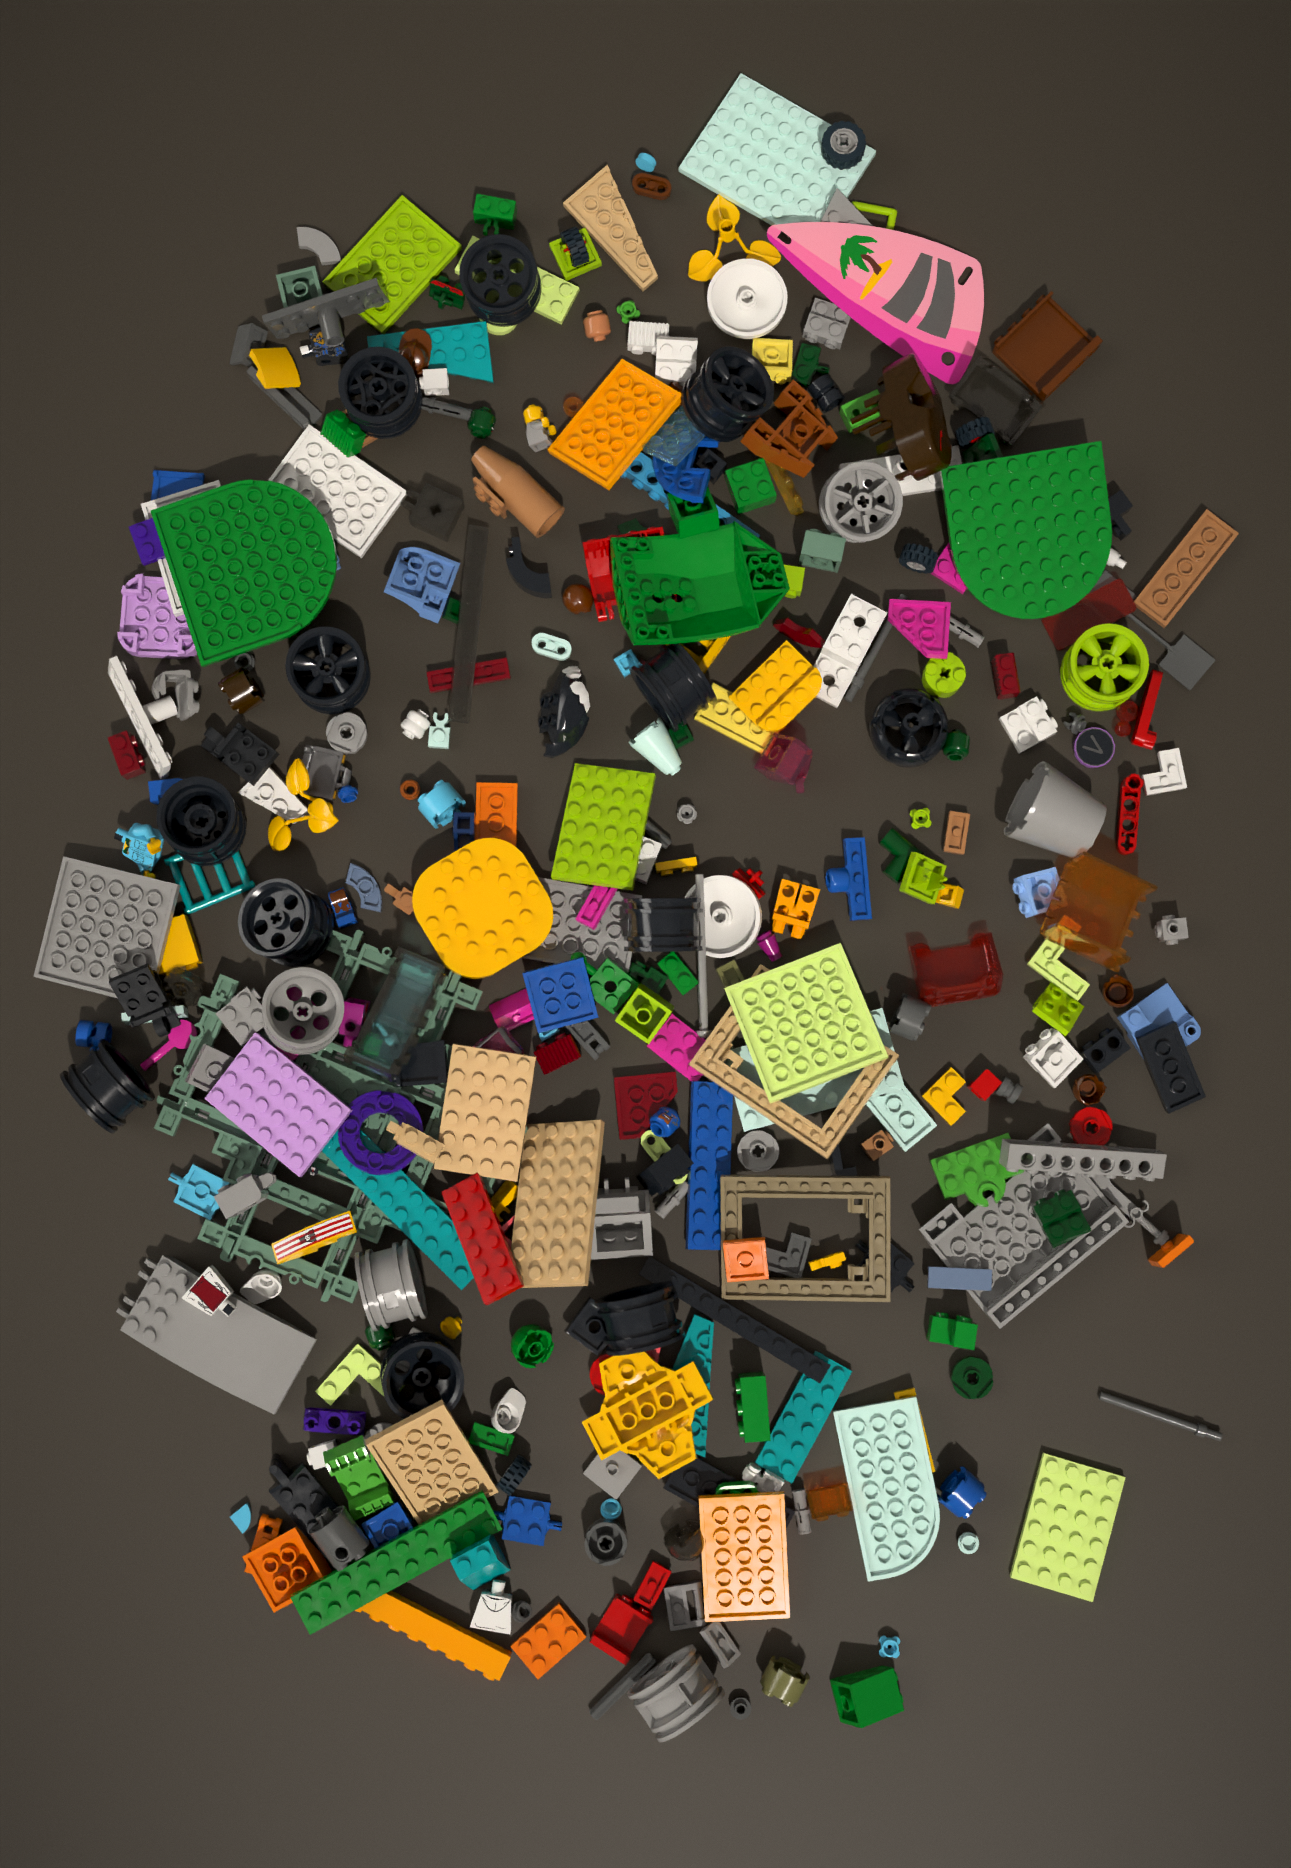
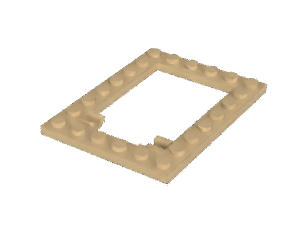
[689,964,899,1159]

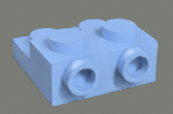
[1013,867,1068,918]

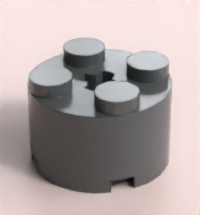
[889,993,931,1041]
[584,1518,627,1566]

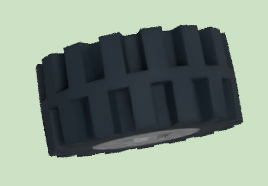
[899,543,938,574]
[496,1454,532,1496]

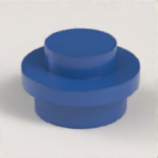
[337,785,358,803]

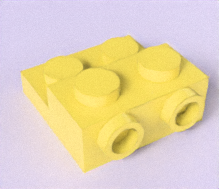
[752,338,793,384]

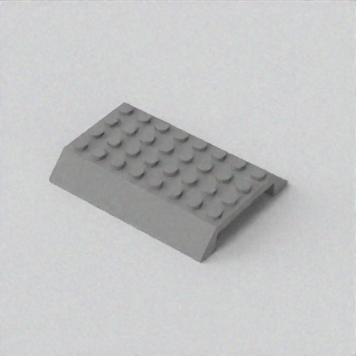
[919,1123,1129,1329]

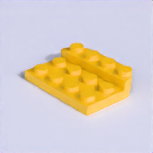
[728,640,822,732]

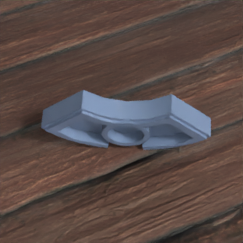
[346,863,382,913]

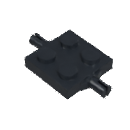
[855,1239,915,1293]

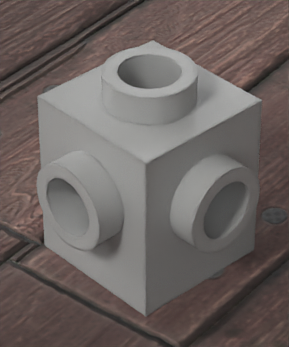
[1154,915,1189,945]

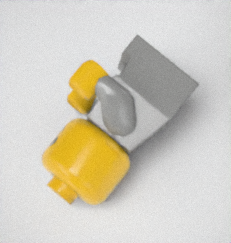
[523,404,556,452]

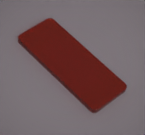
[1042,579,1137,650]

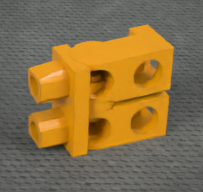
[771,879,820,939]

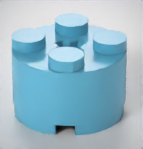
[418,780,466,829]

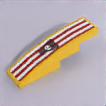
[271,1211,357,1264]

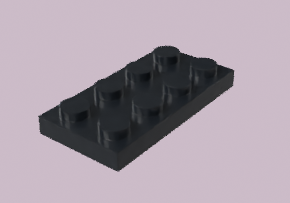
[1136,1021,1206,1114]

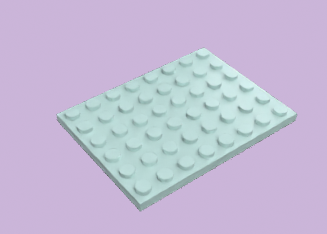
[679,73,876,225]

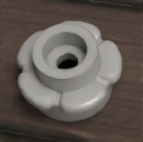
[677,804,697,824]

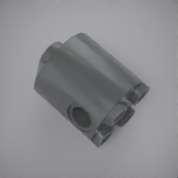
[309,1506,370,1571]

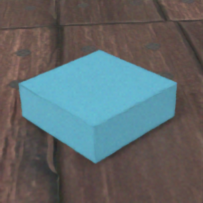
[614,649,639,678]

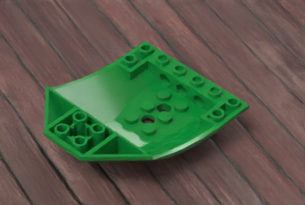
[610,521,790,646]

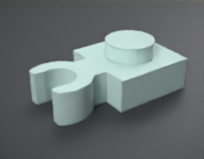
[428,712,451,749]

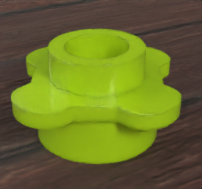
[910,808,932,829]

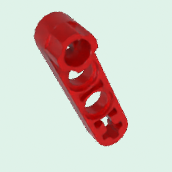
[1131,669,1163,750]
[1116,774,1144,855]

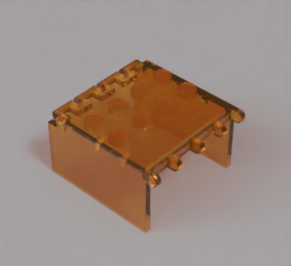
[1039,851,1158,972]

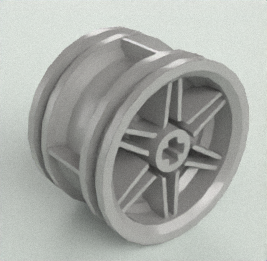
[627,1644,725,1742]

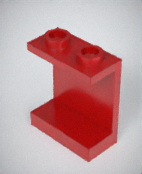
[590,1594,653,1666]

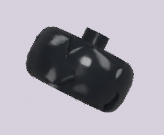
[869,688,949,768]

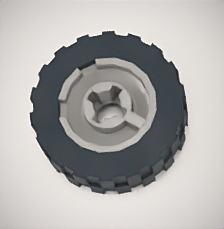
[821,121,866,170]

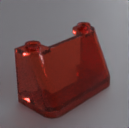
[910,932,1003,1007]

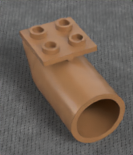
[471,446,565,538]

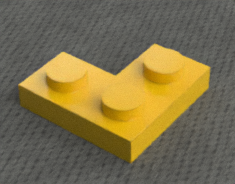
[921,1067,966,1126]

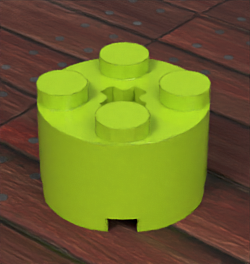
[922,652,966,698]

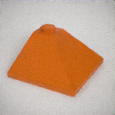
[242,1526,333,1613]

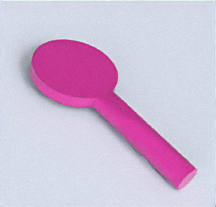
[140,1020,198,1071]

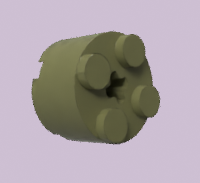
[760,1656,810,1707]

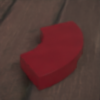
[773,618,825,648]

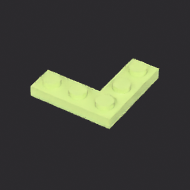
[1027,915,1090,1001]
[315,1343,405,1406]

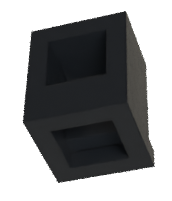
[695,449,727,485]

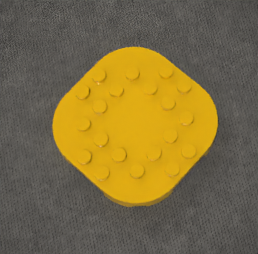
[412,838,553,979]

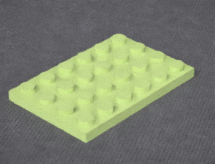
[1010,1452,1126,1602]

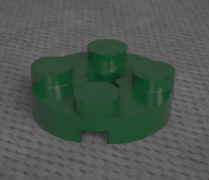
[950,1356,993,1399]

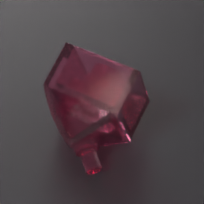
[754,733,813,793]

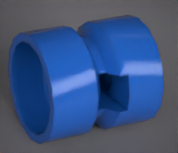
[75,1020,112,1048]

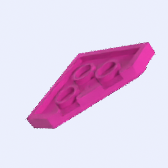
[888,599,951,659]

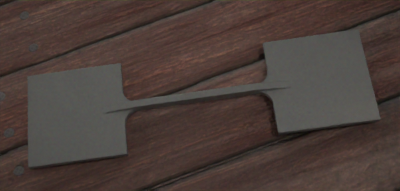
[1080,570,1215,691]

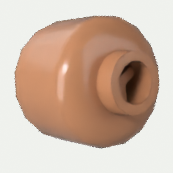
[583,310,611,342]

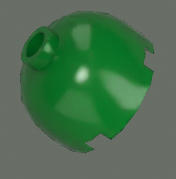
[511,1324,554,1368]

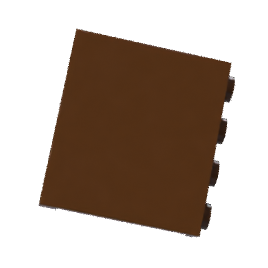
[992,291,1103,402]

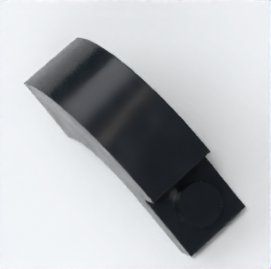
[506,537,552,598]

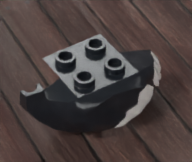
[538,666,590,758]

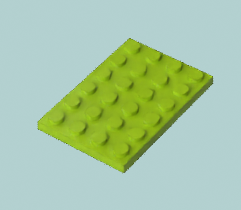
[322,195,462,334]
[551,763,656,891]

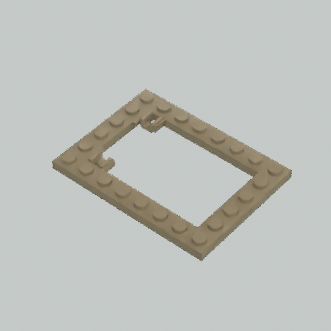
[720,1175,891,1302]

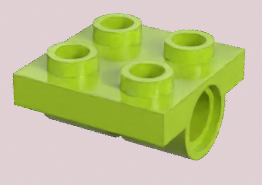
[1032,982,1084,1036]

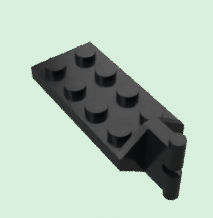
[269,1453,339,1558]

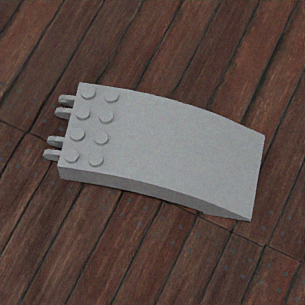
[116,1255,317,1414]

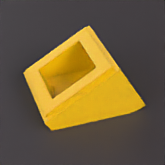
[935,883,964,909]

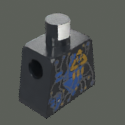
[300,327,349,366]

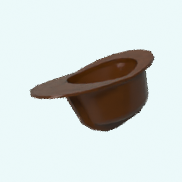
[398,328,432,378]

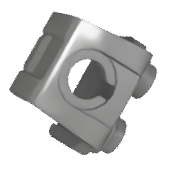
[151,670,199,721]

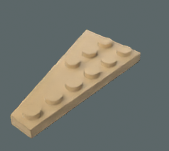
[563,164,658,291]

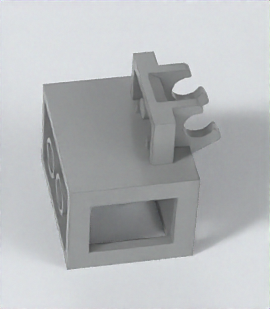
[591,1177,653,1260]

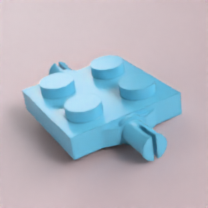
[168,1164,231,1220]

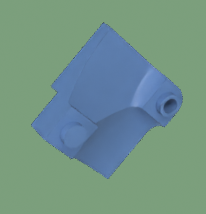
[384,547,460,623]
[1117,983,1201,1061]

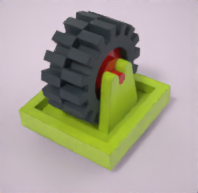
[549,226,602,281]

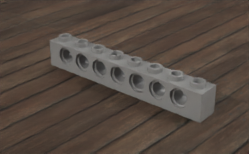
[999,1139,1167,1181]

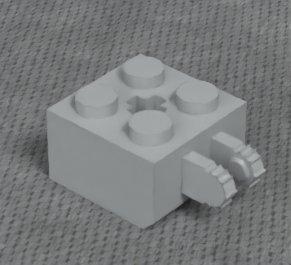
[214,1172,277,1219]

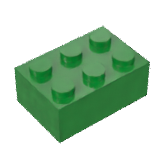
[735,1371,771,1443]

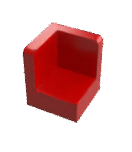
[967,1069,1002,1101]

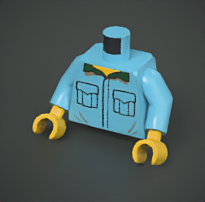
[114,823,164,879]

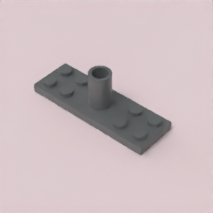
[262,278,390,347]

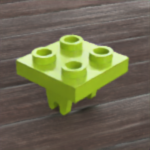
[899,852,948,905]

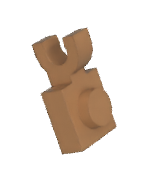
[384,883,413,916]

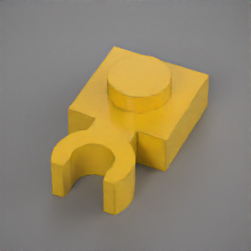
[808,1251,846,1271]

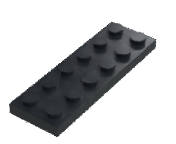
[663,1457,795,1529]

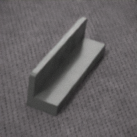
[246,366,322,430]

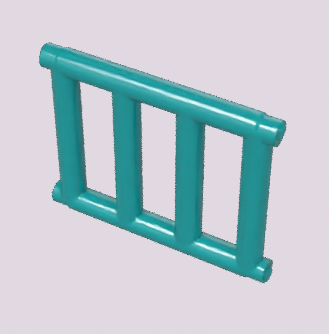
[164,837,256,915]

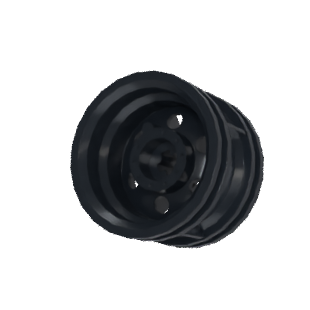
[156,777,247,866]

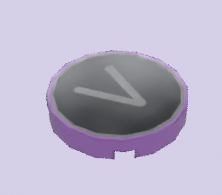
[1073,727,1115,768]

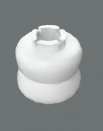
[401,709,431,740]

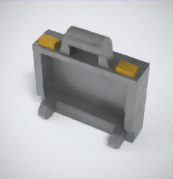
[299,744,352,802]

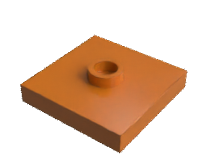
[1148,1233,1194,1268]
[723,1237,769,1282]

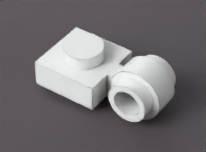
[742,1463,785,1492]

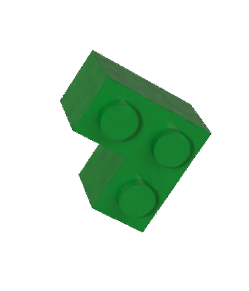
[926,1312,978,1350]

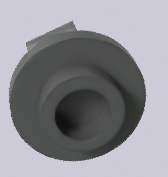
[1063,712,1086,734]

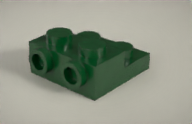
[1033,1189,1091,1248]

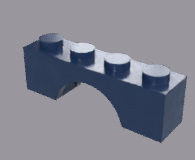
[453,812,476,852]

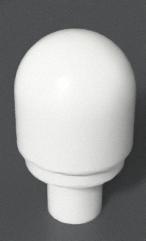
[1107,548,1127,569]

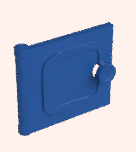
[151,470,205,501]

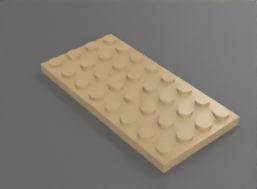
[511,1120,605,1288]

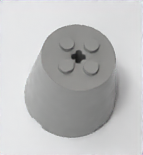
[1004,761,1107,859]

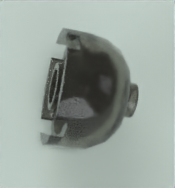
[663,1519,706,1561]

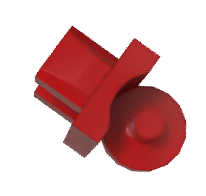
[732,868,766,900]

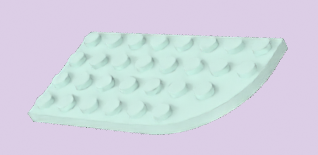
[833,1396,940,1581]

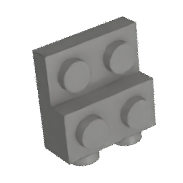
[802,298,851,349]
[216,987,275,1047]

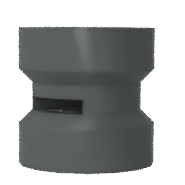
[994,1076,1023,1104]

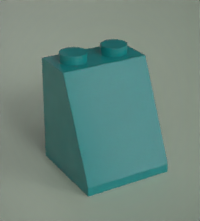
[450,1534,511,1590]

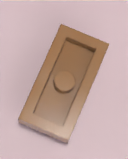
[943,811,970,855]

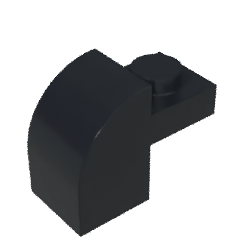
[1109,490,1133,541]

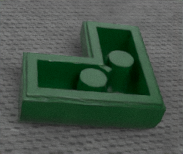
[879,827,924,885]

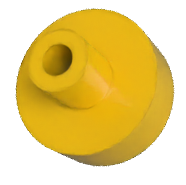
[440,1317,462,1339]

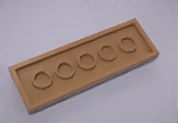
[1132,509,1239,628]

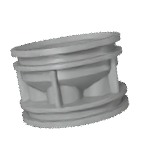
[262,967,344,1055]

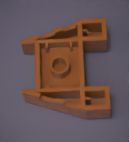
[740,380,838,478]

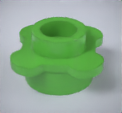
[616,300,640,324]

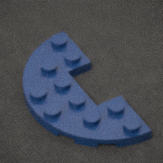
[653,421,720,503]

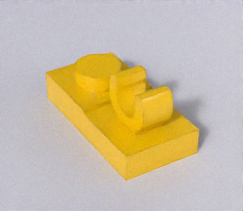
[491,1180,518,1222]

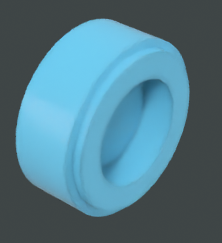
[636,153,656,172]

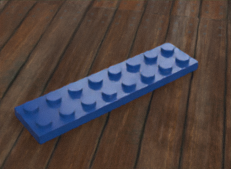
[685,1081,733,1250]

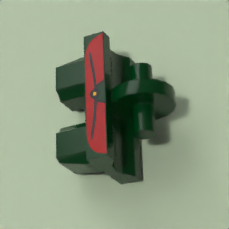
[429,275,465,310]

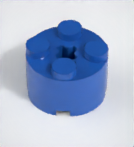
[937,1467,987,1519]

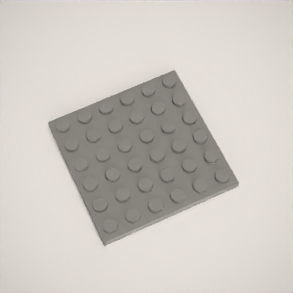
[33,856,181,998]

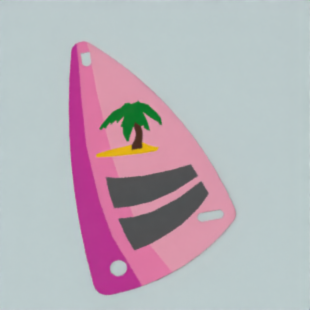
[767,222,984,384]

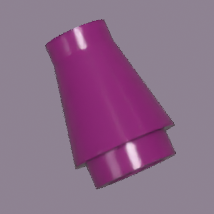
[756,930,782,962]

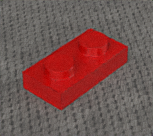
[633,1560,672,1610]

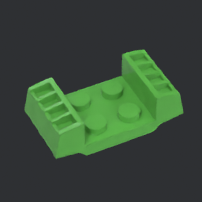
[323,1435,394,1520]

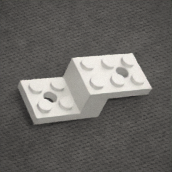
[813,594,887,708]

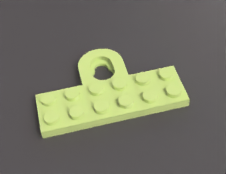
[455,236,580,335]

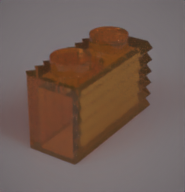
[806,1482,854,1521]

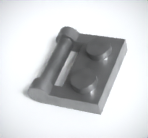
[664,1580,708,1631]

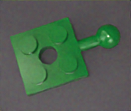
[570,952,640,1015]

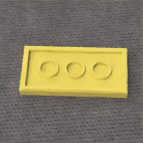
[694,683,779,756]

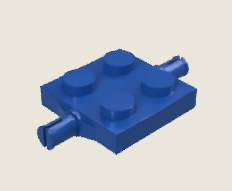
[494,1496,563,1546]

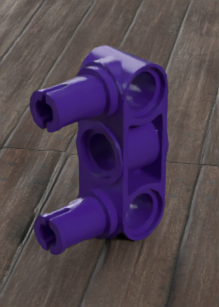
[303,1407,367,1435]

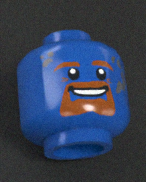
[650,1107,681,1138]

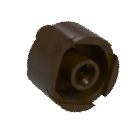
[218,666,265,714]

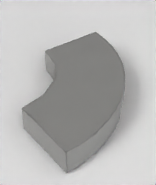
[297,227,341,265]

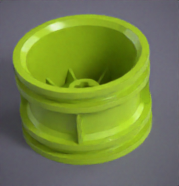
[1060,624,1149,711]

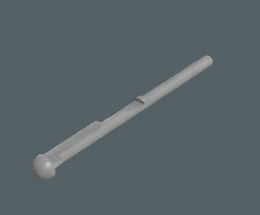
[695,874,712,1038]

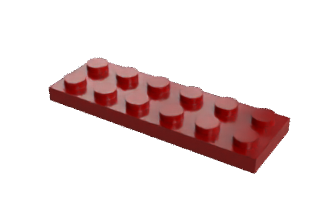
[442,1173,524,1306]

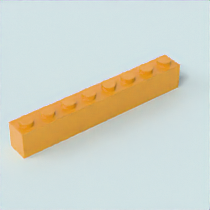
[355,1590,512,1681]

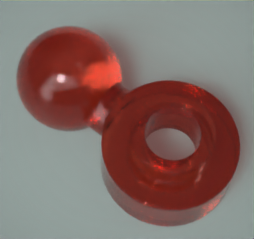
[1115,701,1139,737]

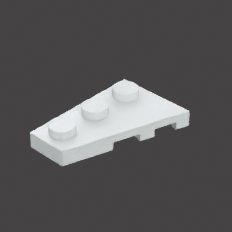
[238,767,308,824]

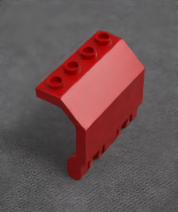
[582,526,678,622]

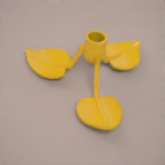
[688,194,781,281]
[268,758,339,851]

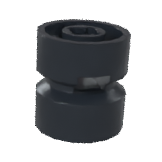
[808,374,845,413]

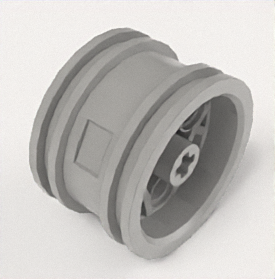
[355,1239,428,1331]

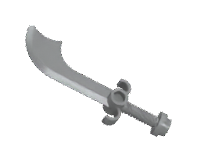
[1089,1159,1169,1246]

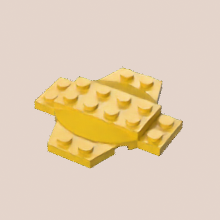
[582,1351,714,1479]

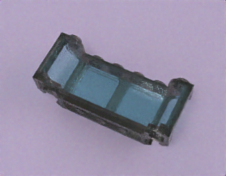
[344,946,447,1082]

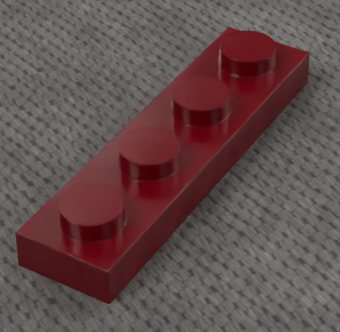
[426,658,511,693]

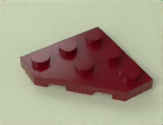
[614,1072,678,1140]

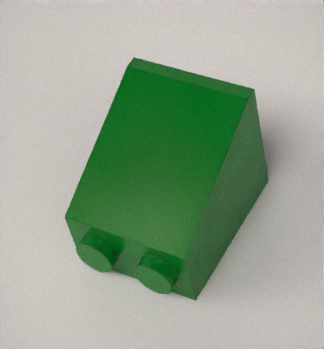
[830,1665,904,1728]

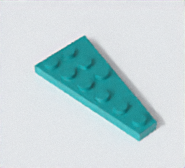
[367,321,494,383]
[672,1314,714,1457]

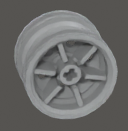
[819,462,903,543]

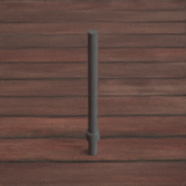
[844,594,908,702]
[1099,1391,1223,1441]

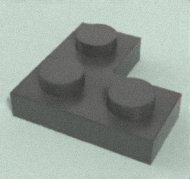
[766,1232,812,1278]

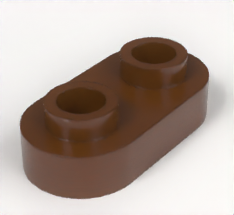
[632,173,671,200]

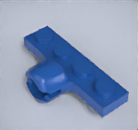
[826,837,872,921]

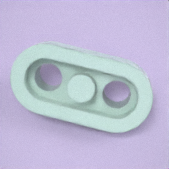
[532,633,572,661]

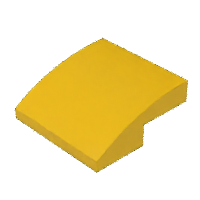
[249,347,301,389]

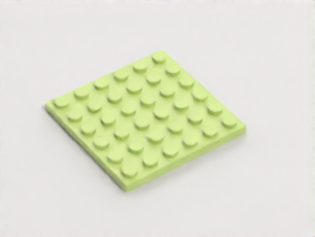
[724,943,888,1104]

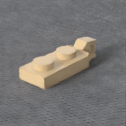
[386,1121,444,1164]

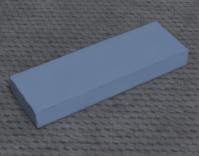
[927,1266,992,1291]

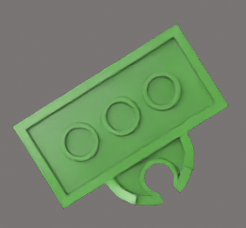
[930,1133,1024,1207]

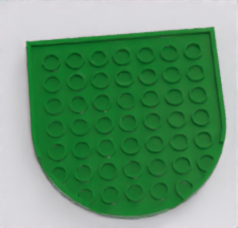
[940,441,1112,619]
[151,480,337,667]

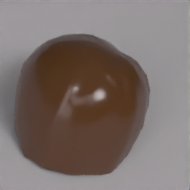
[562,583,593,614]
[1102,974,1134,1008]
[1072,1074,1107,1105]

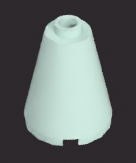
[628,718,682,776]

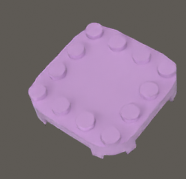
[117,574,197,659]

